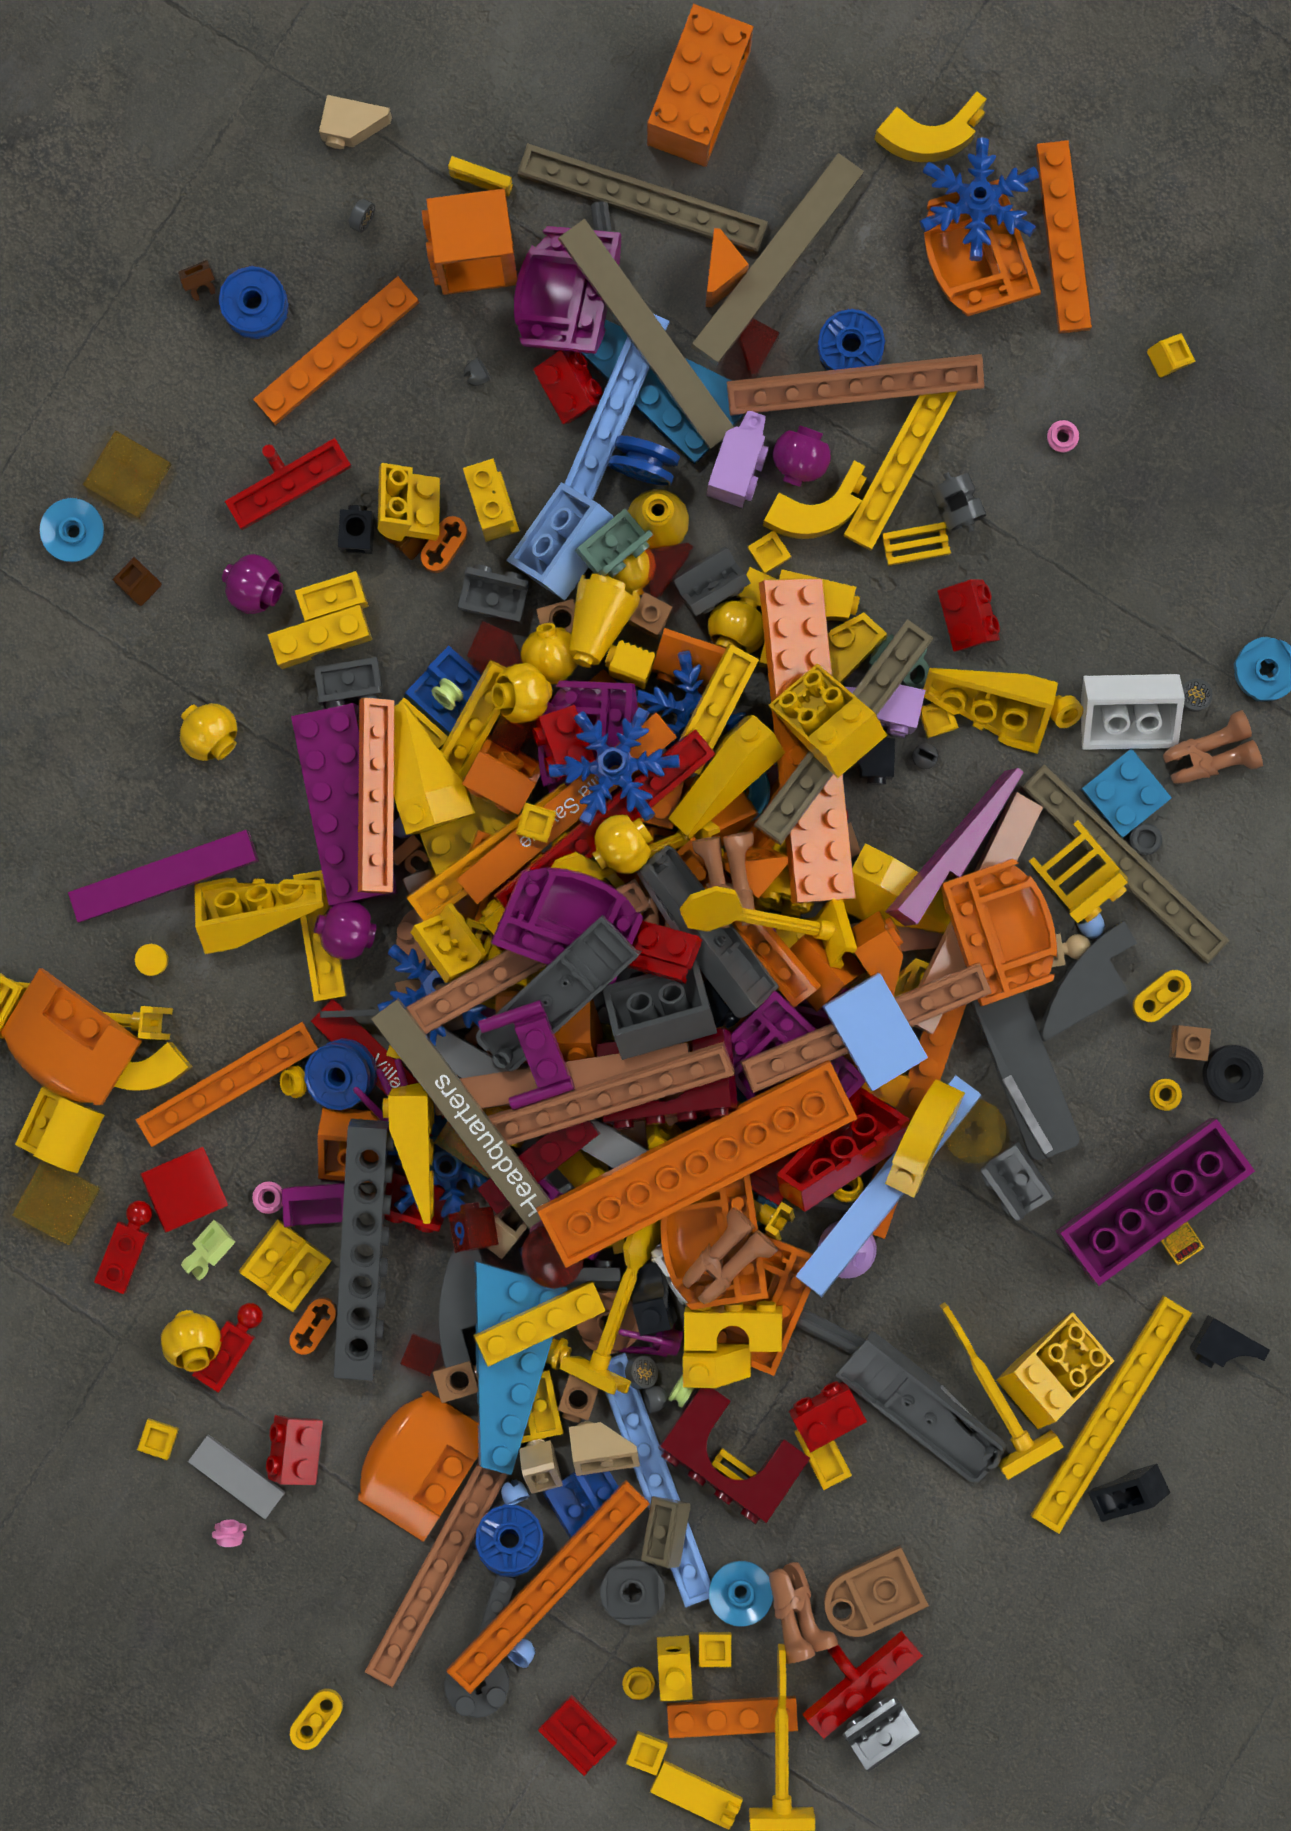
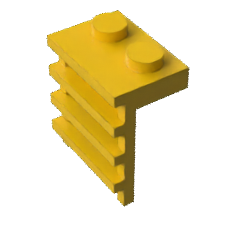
[1029,820,1128,923]

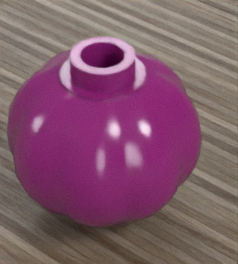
[773,425,831,487]
[222,554,283,614]
[314,901,376,960]

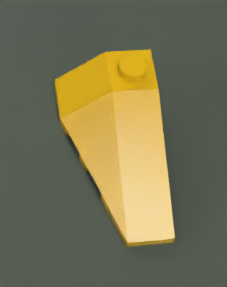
[923,668,1058,754]
[394,702,475,835]
[668,715,786,839]
[843,843,951,934]
[195,878,324,954]
[383,1083,434,1224]

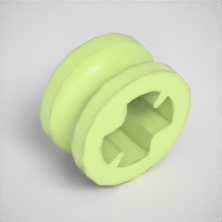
[431,678,463,710]
[668,1375,694,1408]

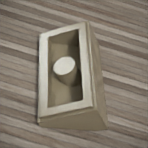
[641,1496,690,1568]

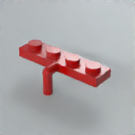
[225,438,352,530]
[802,1630,923,1739]

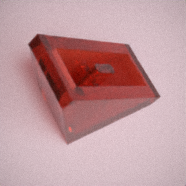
[738,318,780,379]
[645,543,693,599]

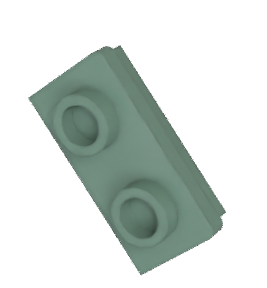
[575,509,653,578]

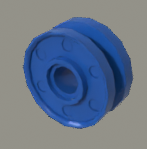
[219,266,289,339]
[817,309,885,371]
[608,435,680,486]
[304,1038,377,1110]
[475,1504,544,1577]

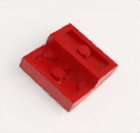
[140,1147,228,1233]

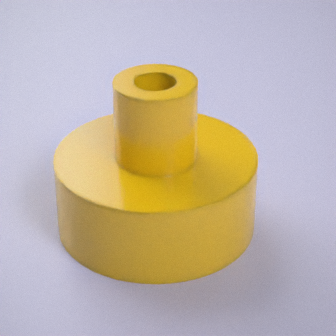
[1050,695,1084,728]

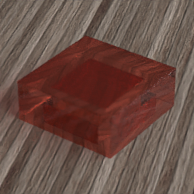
[400,1333,441,1376]

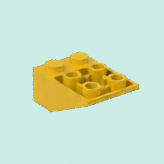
[769,663,887,778]
[996,1312,1114,1429]

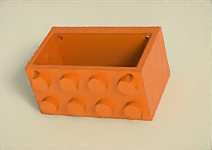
[647,3,754,167]
[422,188,517,295]

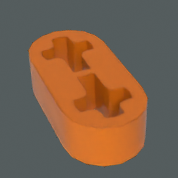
[421,516,468,573]
[290,1298,337,1355]

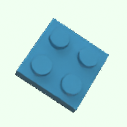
[1080,748,1172,838]

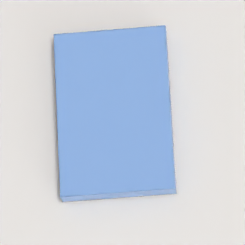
[822,973,928,1091]

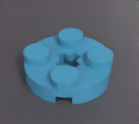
[1234,637,1291,702]

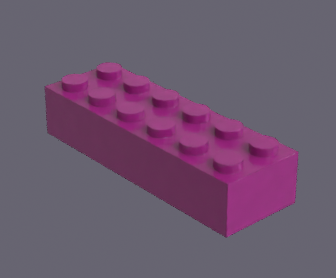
[291,703,398,906]
[1055,1118,1255,1286]

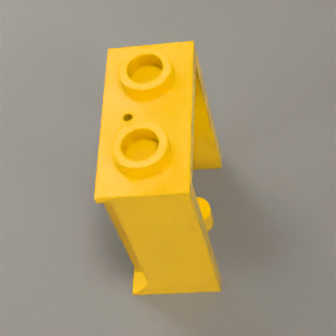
[463,458,520,542]

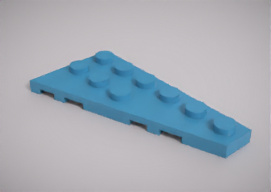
[580,319,745,465]
[474,1261,568,1475]

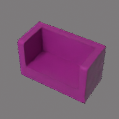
[281,1183,345,1227]

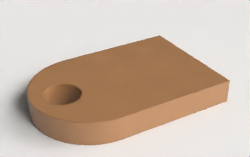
[824,1546,929,1637]

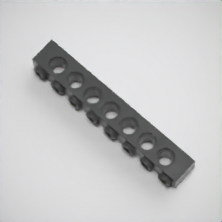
[334,1119,395,1381]

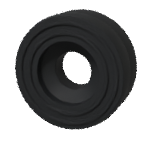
[1202,1045,1264,1103]

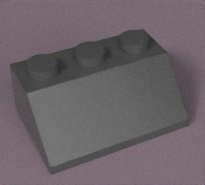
[603,960,717,1060]

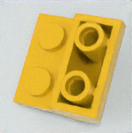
[378,463,440,541]
[15,1086,105,1173]

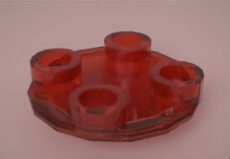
[522,1225,584,1289]

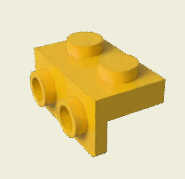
[410,903,486,983]

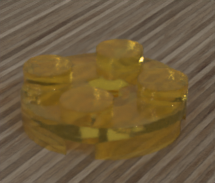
[944,1099,1006,1163]

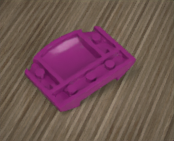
[514,226,622,354]
[538,681,638,801]
[491,868,643,985]
[731,990,865,1100]

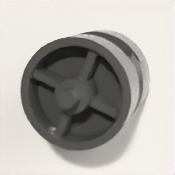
[931,472,987,533]

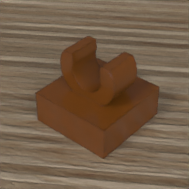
[178,260,215,301]
[393,834,429,874]

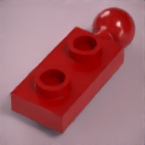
[94,1200,152,1294]
[192,1303,263,1393]

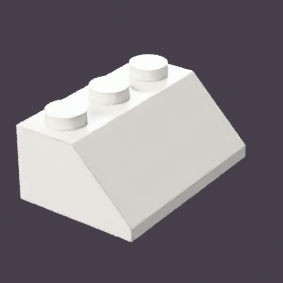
[1081,674,1185,750]

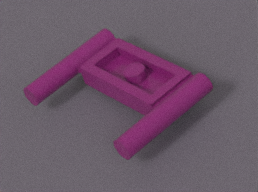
[478,1000,575,1110]

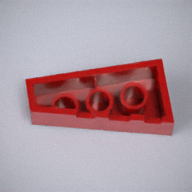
[777,1087,911,1212]

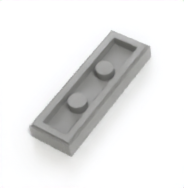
[188,1434,285,1519]

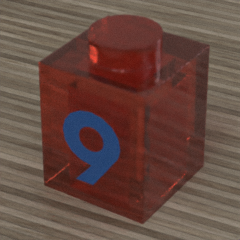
[448,1202,499,1253]

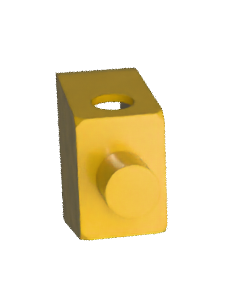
[657,1635,693,1701]

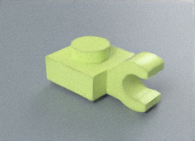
[181,1220,235,1280]

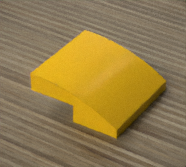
[239,1219,332,1312]

